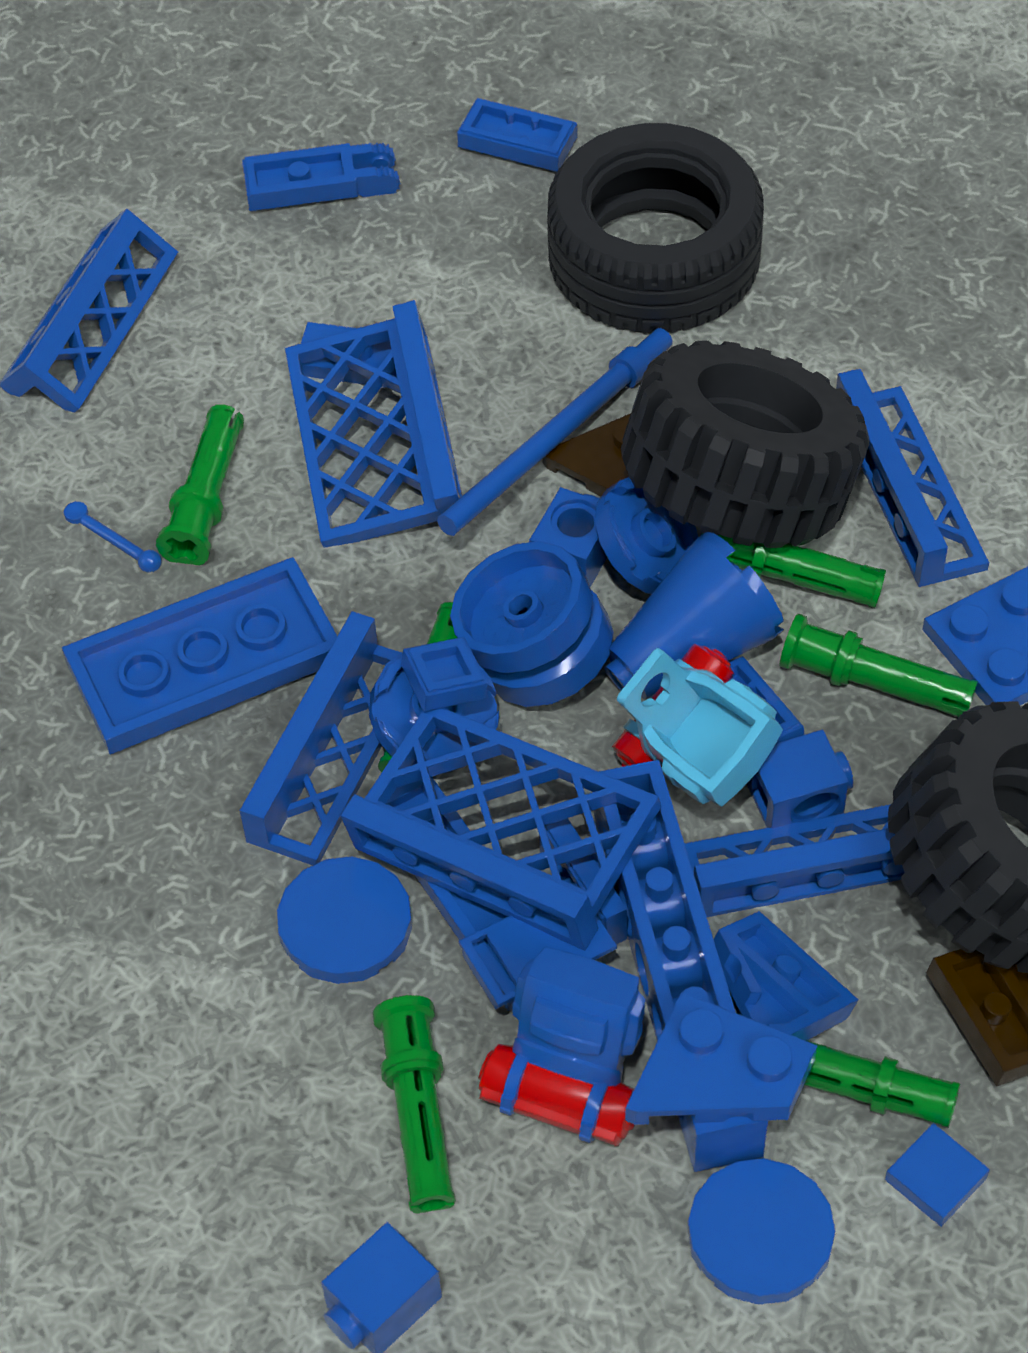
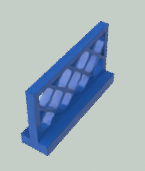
[285,300,469,548]
[340,708,661,951]

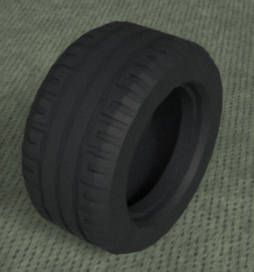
[547,123,764,333]

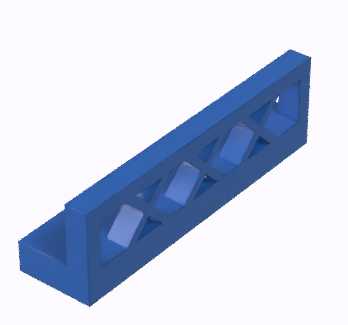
[0,208,178,413]
[836,369,989,587]
[240,611,401,865]
[684,804,905,917]

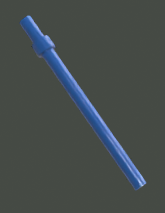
[437,328,673,536]

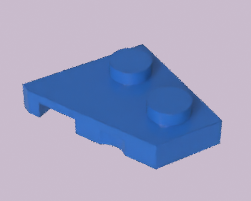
[714,911,859,1041]
[625,992,817,1125]

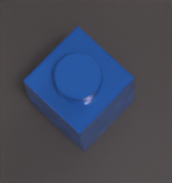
[321,1222,442,1353]

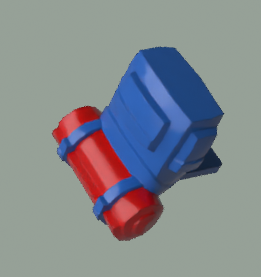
[478,947,646,1146]

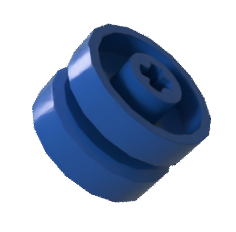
[450,541,614,707]

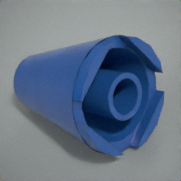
[604,532,784,699]

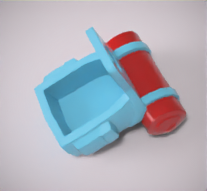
[612,643,783,807]

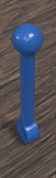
[64,501,162,573]

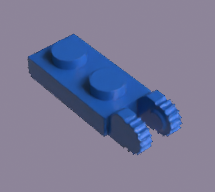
[242,142,400,211]

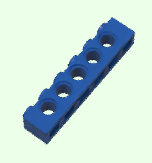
[594,760,768,1172]

